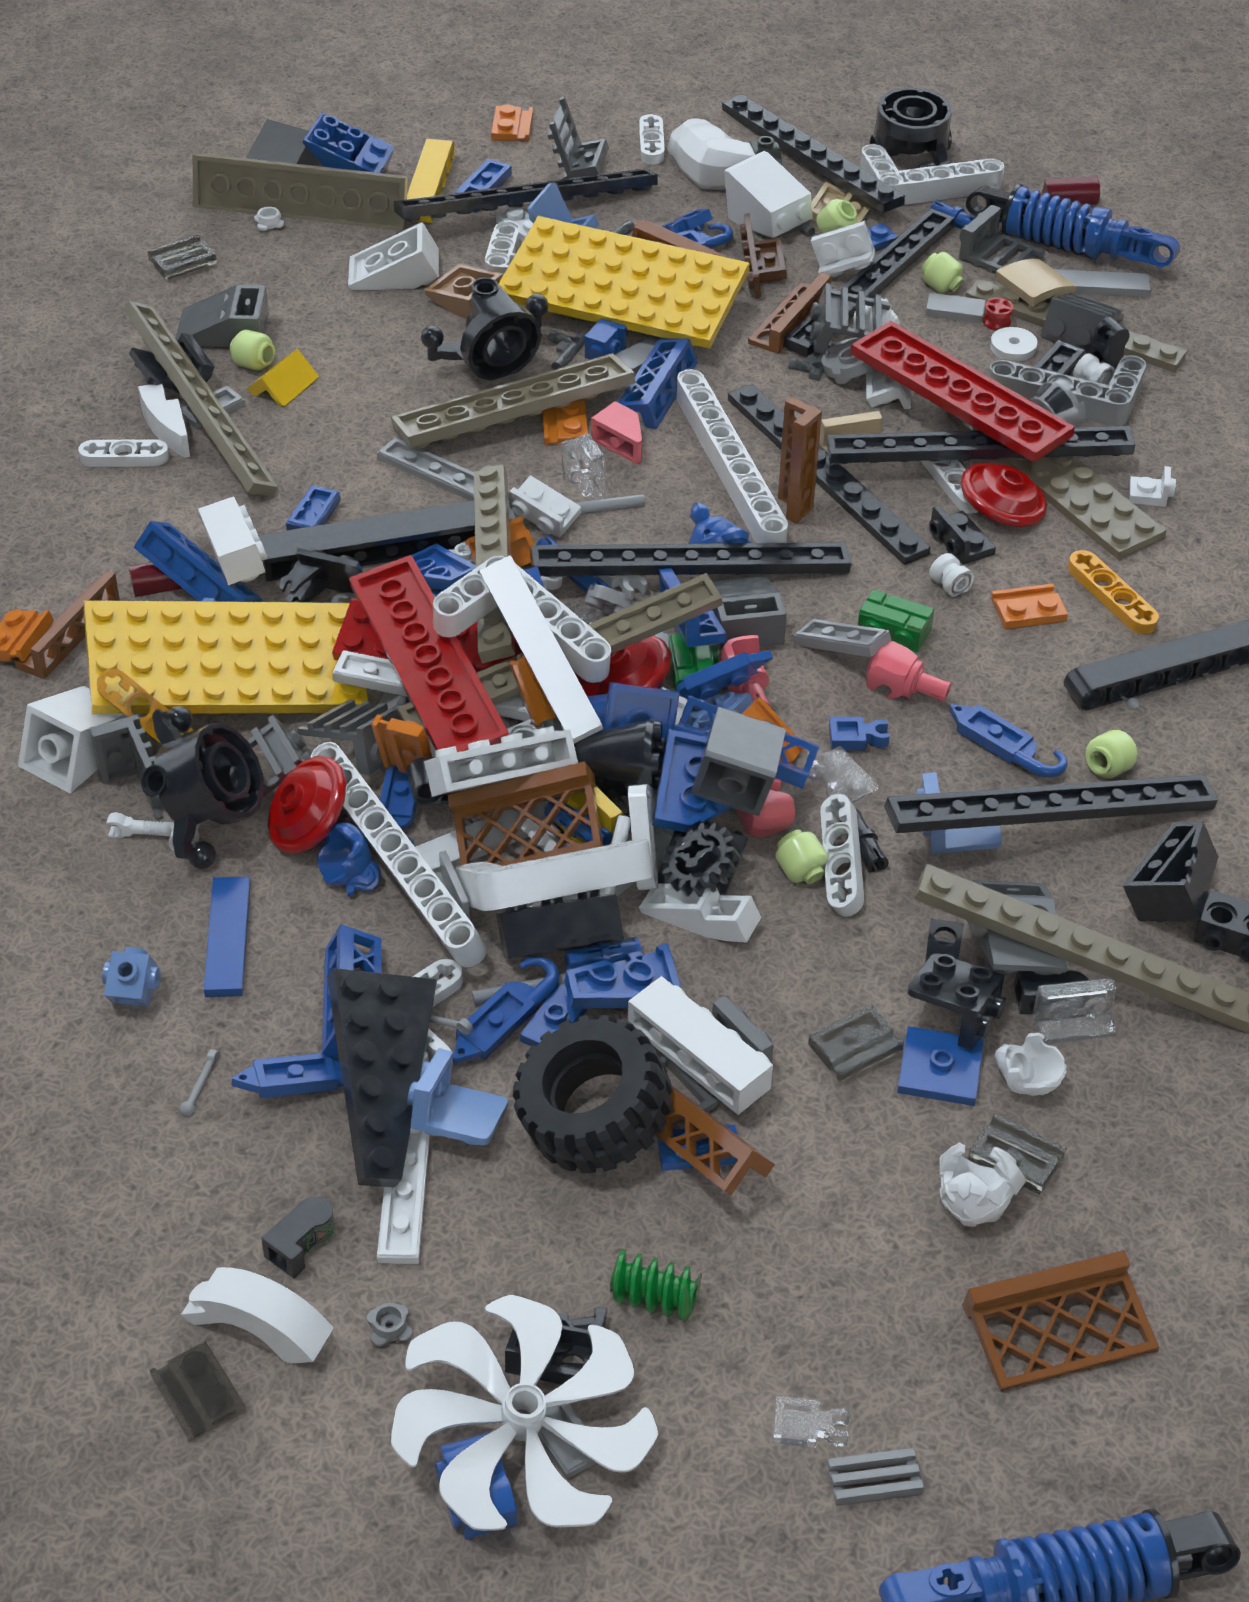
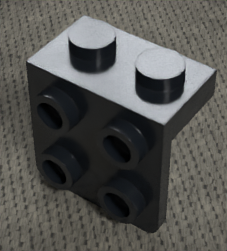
[129,333,215,394]
[907,954,1006,1050]

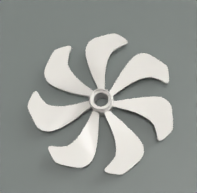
[391,1295,658,1531]

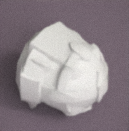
[940,1143,1026,1227]

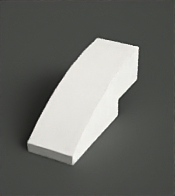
[138,384,190,458]
[639,884,761,943]

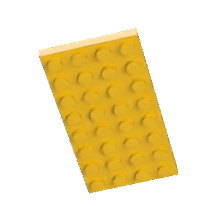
[498,216,749,349]
[84,600,368,714]

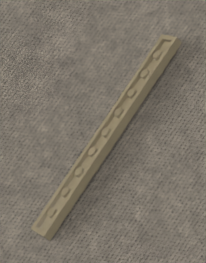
[124,301,278,496]
[474,464,515,663]
[397,573,722,735]
[914,864,1249,1034]

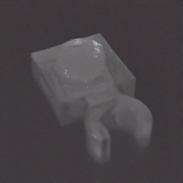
[772,1396,850,1448]

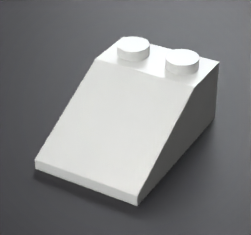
[348,222,439,290]

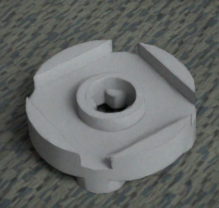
[821,337,877,384]
[585,584,641,616]

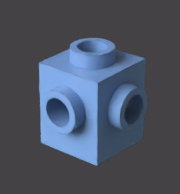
[102,947,161,1007]

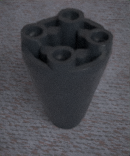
[574,720,666,789]

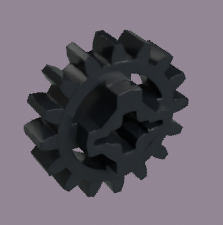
[662,823,741,897]

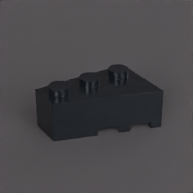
[1123,821,1219,923]
[496,889,624,958]

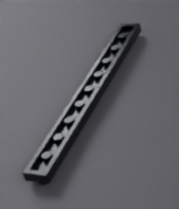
[722,95,905,213]
[394,168,658,222]
[783,209,955,357]
[728,384,931,565]
[826,426,1136,464]
[530,542,852,577]
[884,774,1218,833]

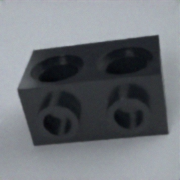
[1193,890,1249,962]

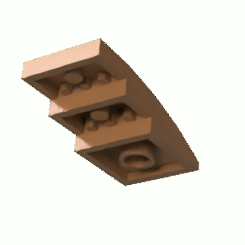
[424,264,553,323]

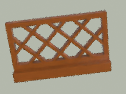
[448,761,603,866]
[962,1250,1159,1391]

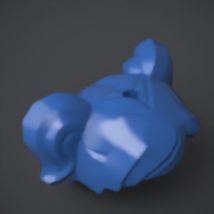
[688,502,751,544]
[317,823,382,896]

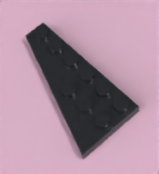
[327,968,437,1187]

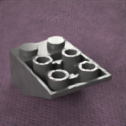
[175,285,269,347]
[712,576,787,650]
[967,880,1067,975]

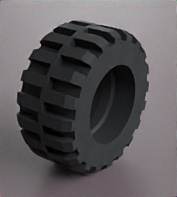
[512,1015,673,1173]

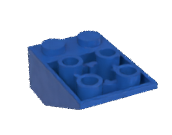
[302,112,395,174]

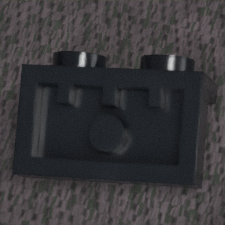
[929,506,996,565]

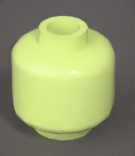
[816,199,857,234]
[921,252,964,293]
[230,329,275,371]
[1085,730,1138,779]
[776,830,829,885]

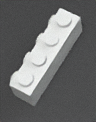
[198,497,267,585]
[424,726,578,797]
[628,976,773,1115]

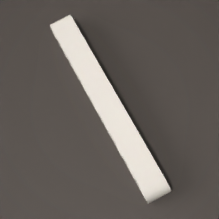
[677,369,788,543]
[311,742,486,967]

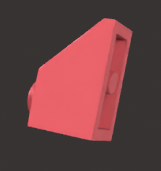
[591,401,642,465]

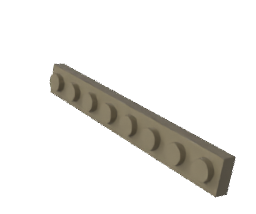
[966,279,1187,373]

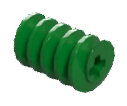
[610,1249,702,1322]

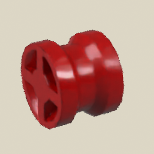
[983,298,1014,331]

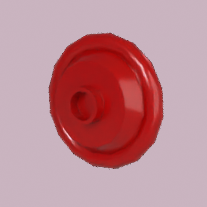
[960,462,1048,527]
[598,636,671,695]
[267,756,347,855]

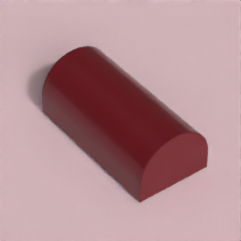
[1041,176,1100,205]
[128,562,183,597]

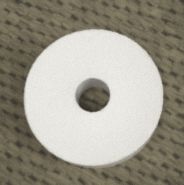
[990,327,1037,362]

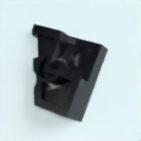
[505,1307,607,1385]

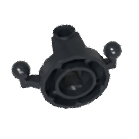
[870,88,952,168]
[420,277,549,381]
[141,706,264,869]

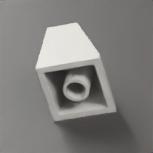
[724,151,812,238]
[18,686,135,793]

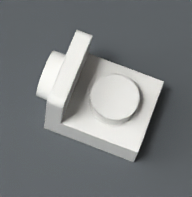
[1129,466,1176,507]

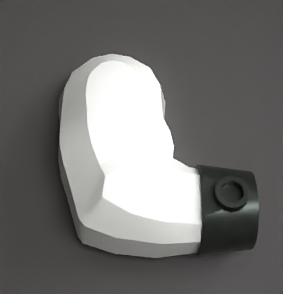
[667,118,782,190]

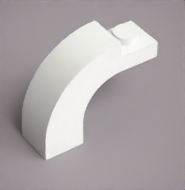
[181,1267,334,1364]

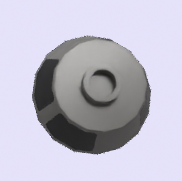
[1030,379,1086,427]

